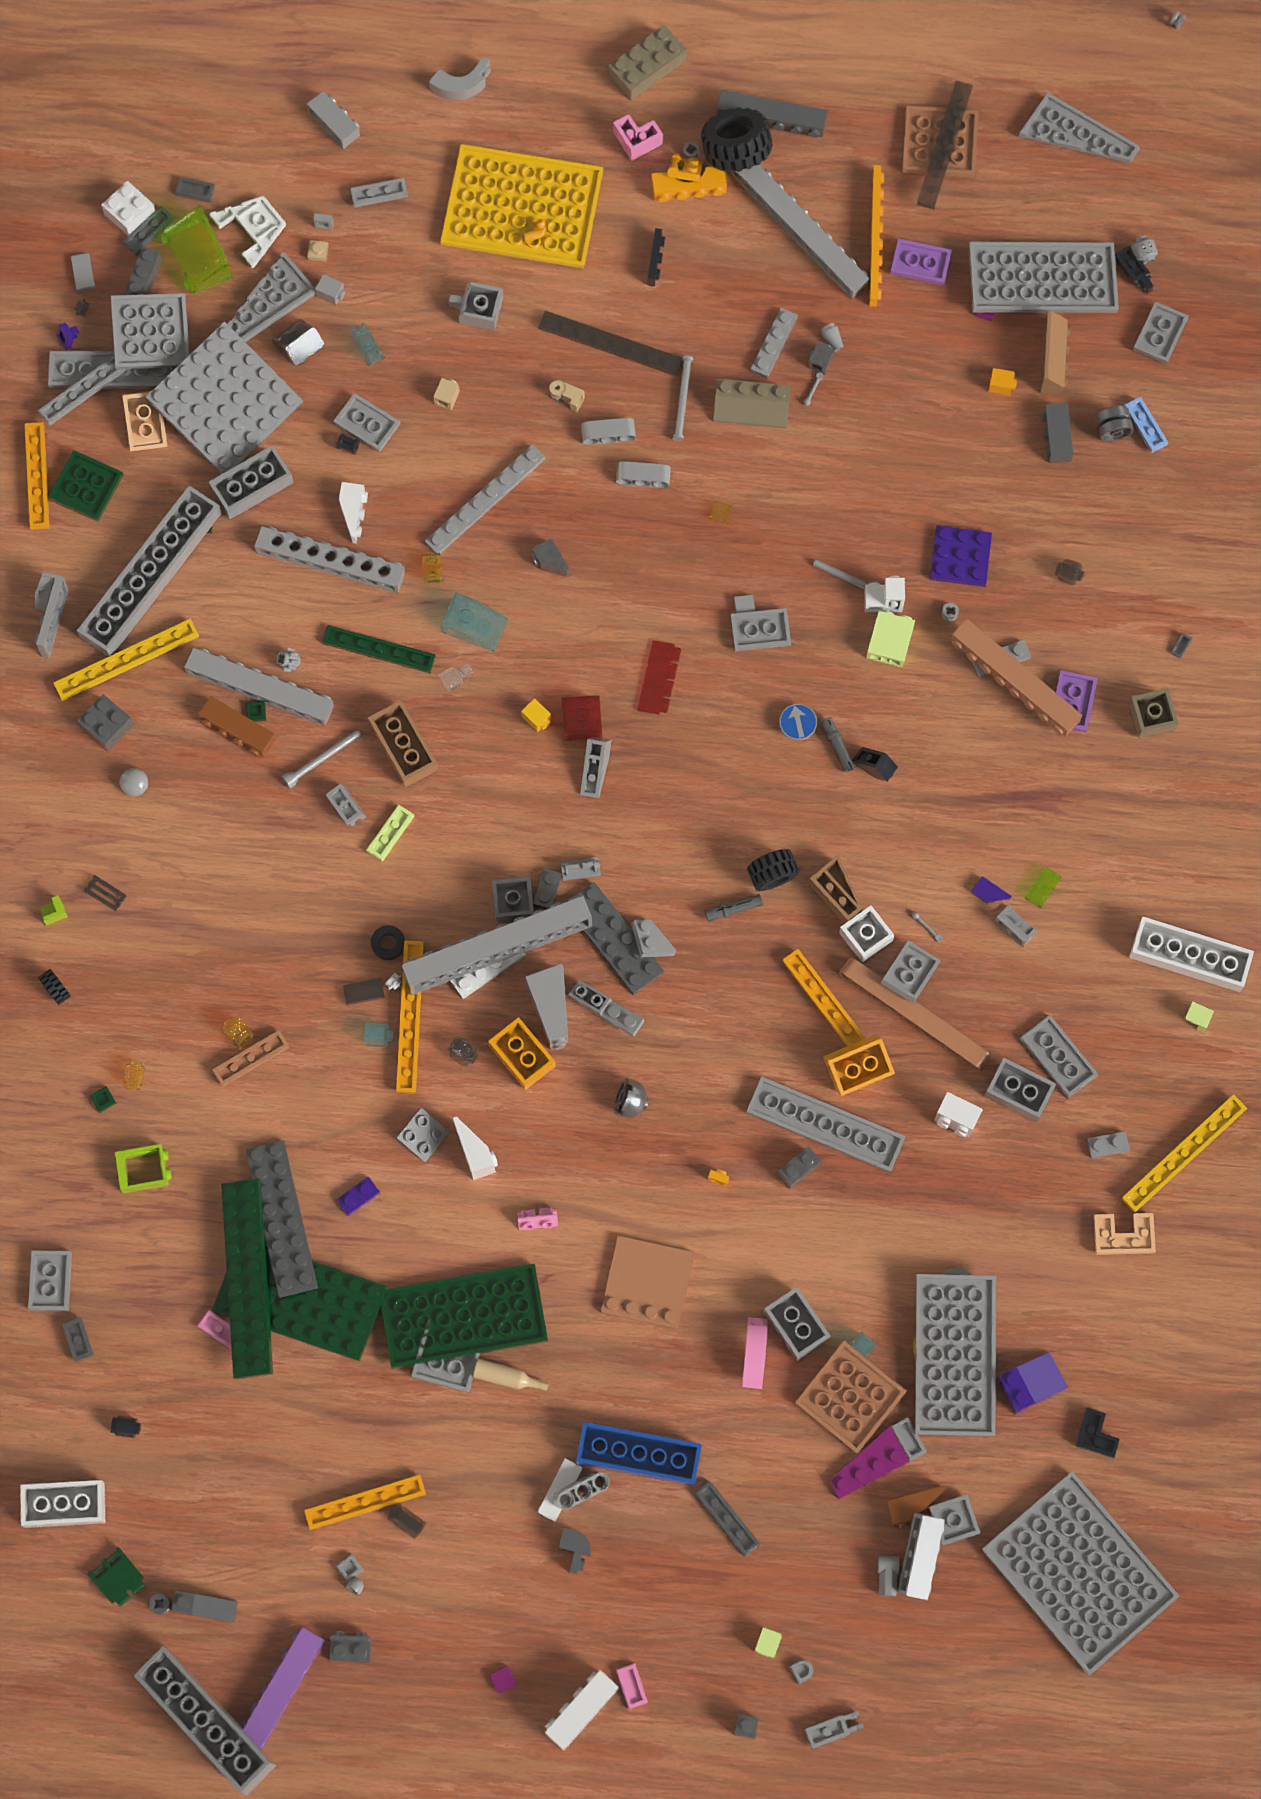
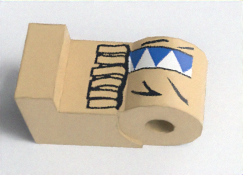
[549,380,585,413]

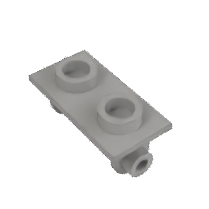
[560,857,601,881]

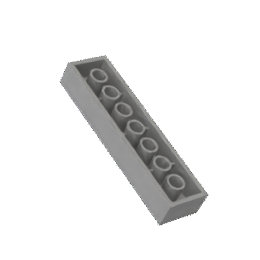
[134,1646,276,1796]

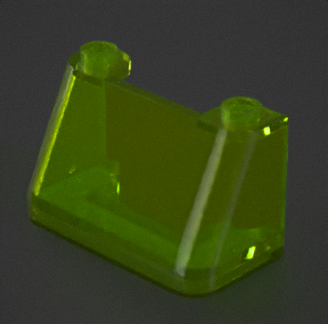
[160,205,232,295]

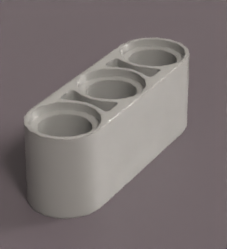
[581,418,636,445]
[616,462,671,488]
[552,1472,610,1509]

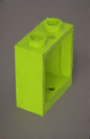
[115,1144,172,1194]

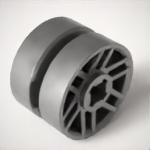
[1095,406,1134,442]

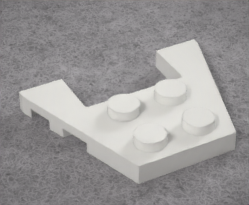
[210,196,286,268]

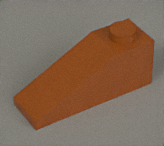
[886,1485,946,1529]

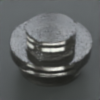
[74,299,90,316]

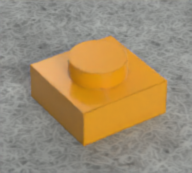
[708,1169,729,1187]

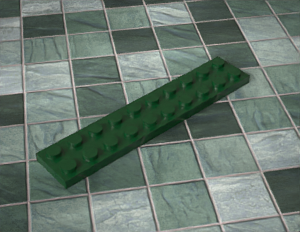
[221,1178,274,1380]

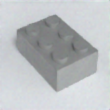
[985,1058,1056,1122]
[763,1287,831,1361]

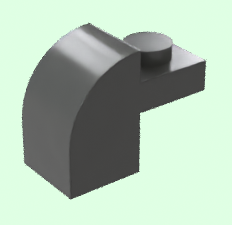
[559,1528,591,1575]

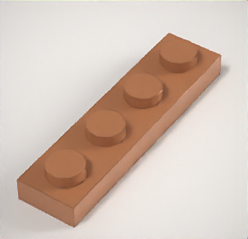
[212,1030,290,1087]

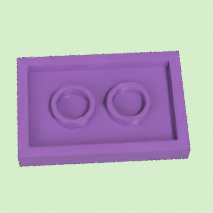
[890,239,952,286]
[1049,670,1098,733]

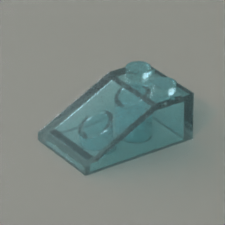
[441,592,508,652]

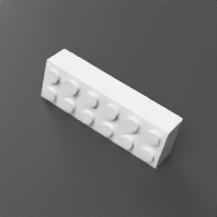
[1129,916,1254,992]

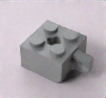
[449,282,503,331]

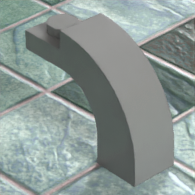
[429,57,491,100]

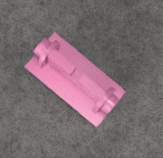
[517,1207,558,1230]

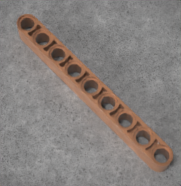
[839,957,991,1072]

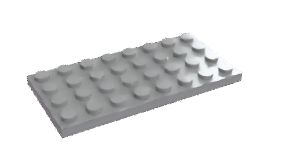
[969,242,1119,313]
[915,1274,996,1436]

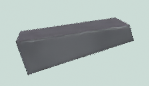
[1170,633,1193,659]

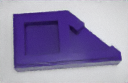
[971,876,1011,903]

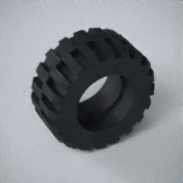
[701,107,773,172]

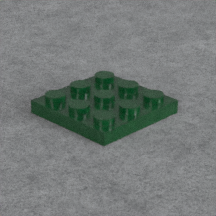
[48,450,124,522]

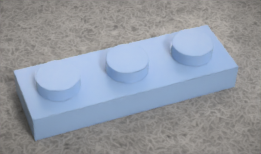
[1125,397,1168,453]

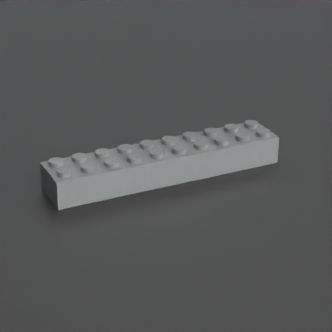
[77,486,222,657]
[402,896,592,995]

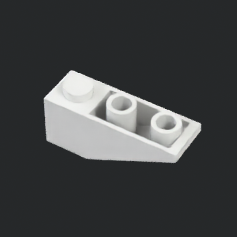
[339,482,368,543]

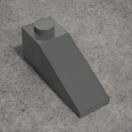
[172,1591,238,1622]

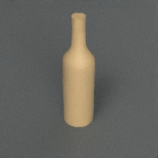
[473,1359,549,1391]

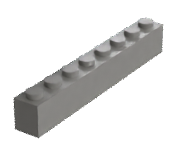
[184,648,334,726]

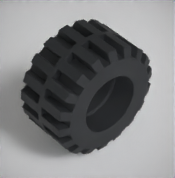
[747,849,800,891]

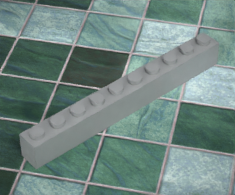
[731,164,869,299]

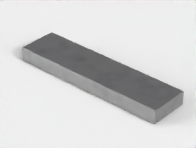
[694,1481,760,1557]

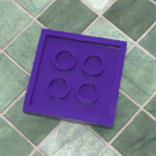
[930,525,992,587]

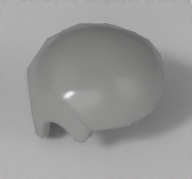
[120,768,148,797]

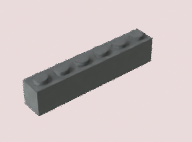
[717,90,828,138]

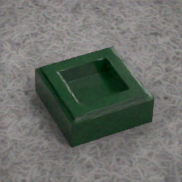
[246,701,267,722]
[90,1086,117,1113]

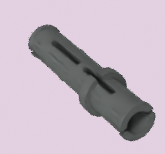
[821,717,856,773]
[705,894,763,922]

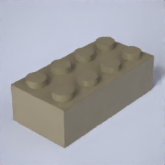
[608,25,687,101]

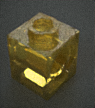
[222,1016,254,1049]

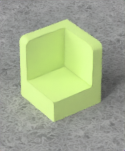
[1185,1002,1214,1033]
[754,1627,782,1659]

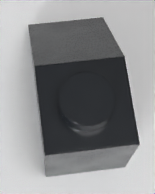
[852,747,898,782]

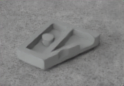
[631,920,676,957]

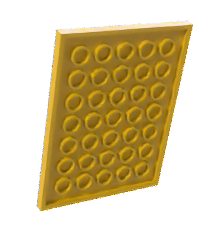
[441,144,603,269]

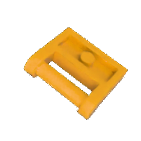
[667,153,703,182]

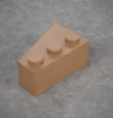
[809,854,863,924]

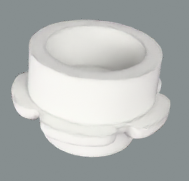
[385,972,402,990]

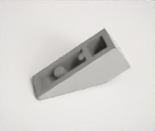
[580,737,612,798]

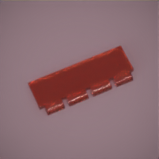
[637,640,682,715]

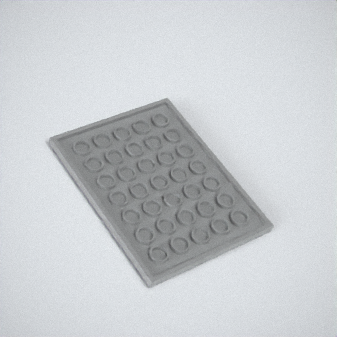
[982,1471,1180,1676]

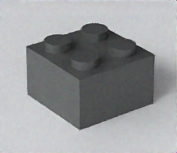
[77,694,134,751]

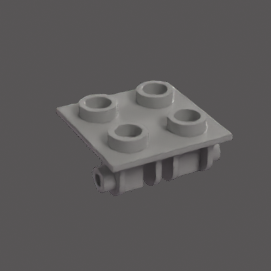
[396,1108,449,1162]

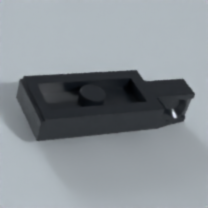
[1115,246,1154,294]

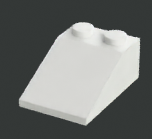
[453,1117,498,1180]

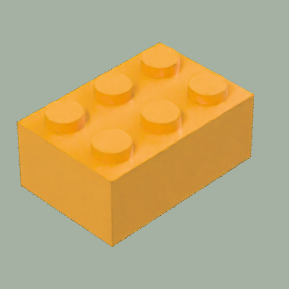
[488,1017,556,1090]
[823,1034,895,1096]

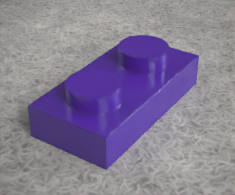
[337,1176,380,1216]

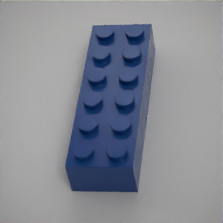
[576,1422,702,1486]

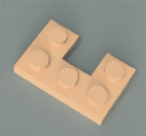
[1093,1213,1156,1255]

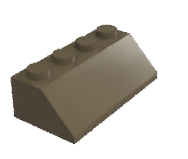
[713,379,791,428]

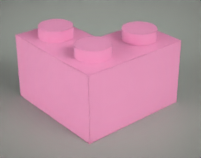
[613,114,663,161]

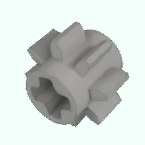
[277,648,300,672]

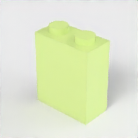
[866,611,915,668]

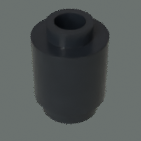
[110,1416,141,1438]

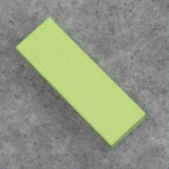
[366,804,414,862]

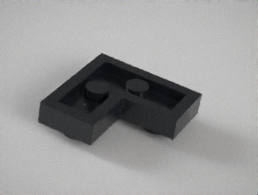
[1075,1408,1120,1459]

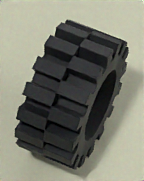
[38,969,71,1005]

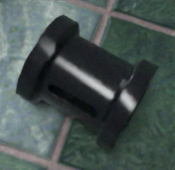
[337,433,360,455]

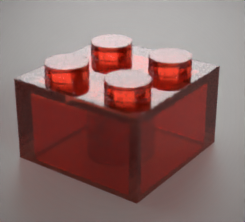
[562,695,602,741]

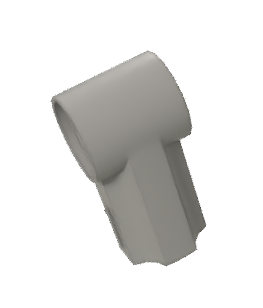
[878,1556,899,1597]

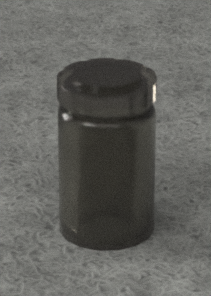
[387,1503,426,1539]

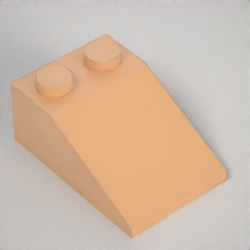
[122,391,167,451]

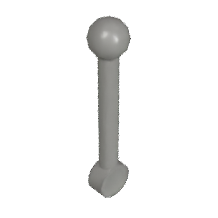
[803,372,823,406]
[912,912,943,942]

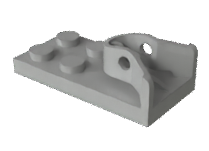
[35,573,69,658]

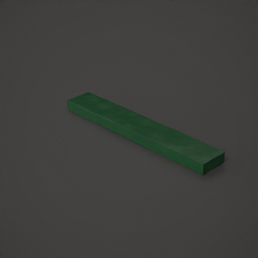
[322,625,436,674]

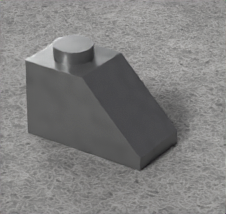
[531,538,570,577]

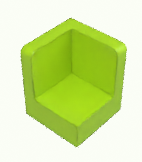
[40,895,68,926]

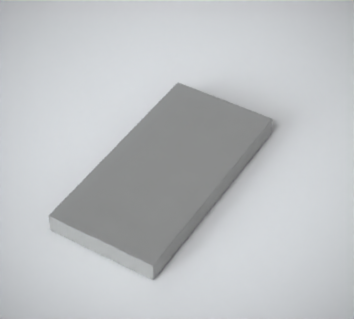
[1019,1015,1099,1098]

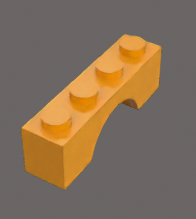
[652,166,727,202]

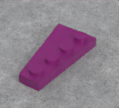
[829,1426,909,1499]

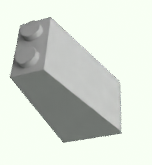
[526,964,568,1050]

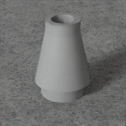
[821,323,844,352]

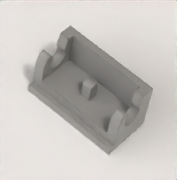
[326,783,367,826]
[995,905,1038,947]

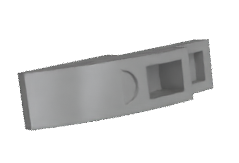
[569,980,645,1037]

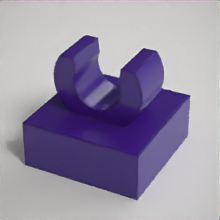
[57,323,79,349]

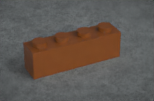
[198,696,276,758]

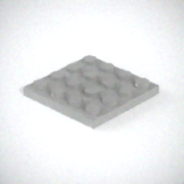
[111,293,189,369]

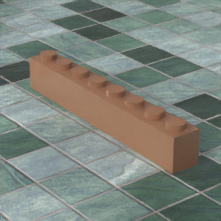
[951,619,1082,737]

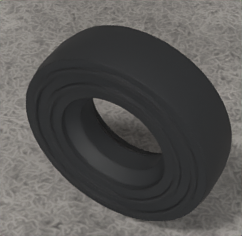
[371,925,405,960]

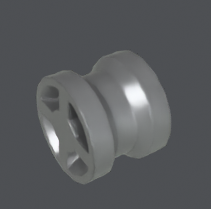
[149,1593,171,1615]

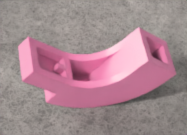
[742,1317,768,1389]

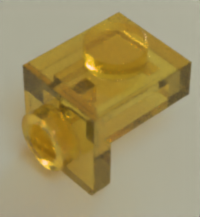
[422,553,443,584]

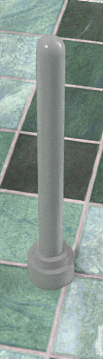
[281,730,361,789]

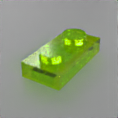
[1025,866,1062,909]

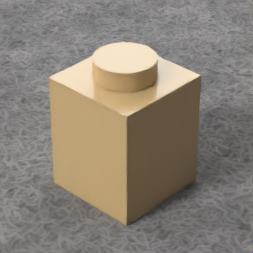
[433,378,460,410]

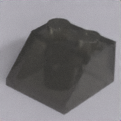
[272,319,325,366]

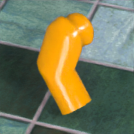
[523,219,547,242]

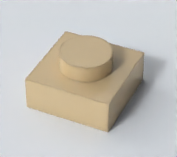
[308,240,329,262]

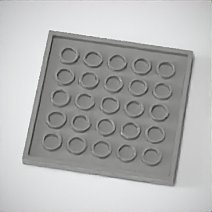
[146,322,303,474]

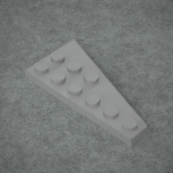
[1019,93,1140,164]
[228,251,316,342]

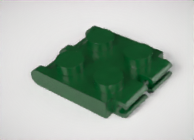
[87,1546,145,1607]

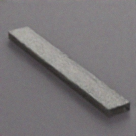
[917,81,973,210]
[539,311,682,376]

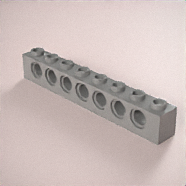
[255,526,405,593]

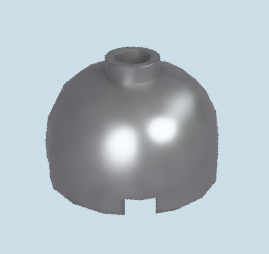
[614,1078,649,1118]

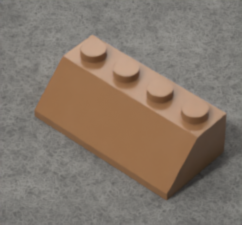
[1040,310,1071,395]

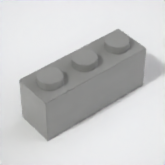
[307,91,360,149]

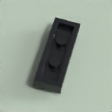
[648,228,665,287]

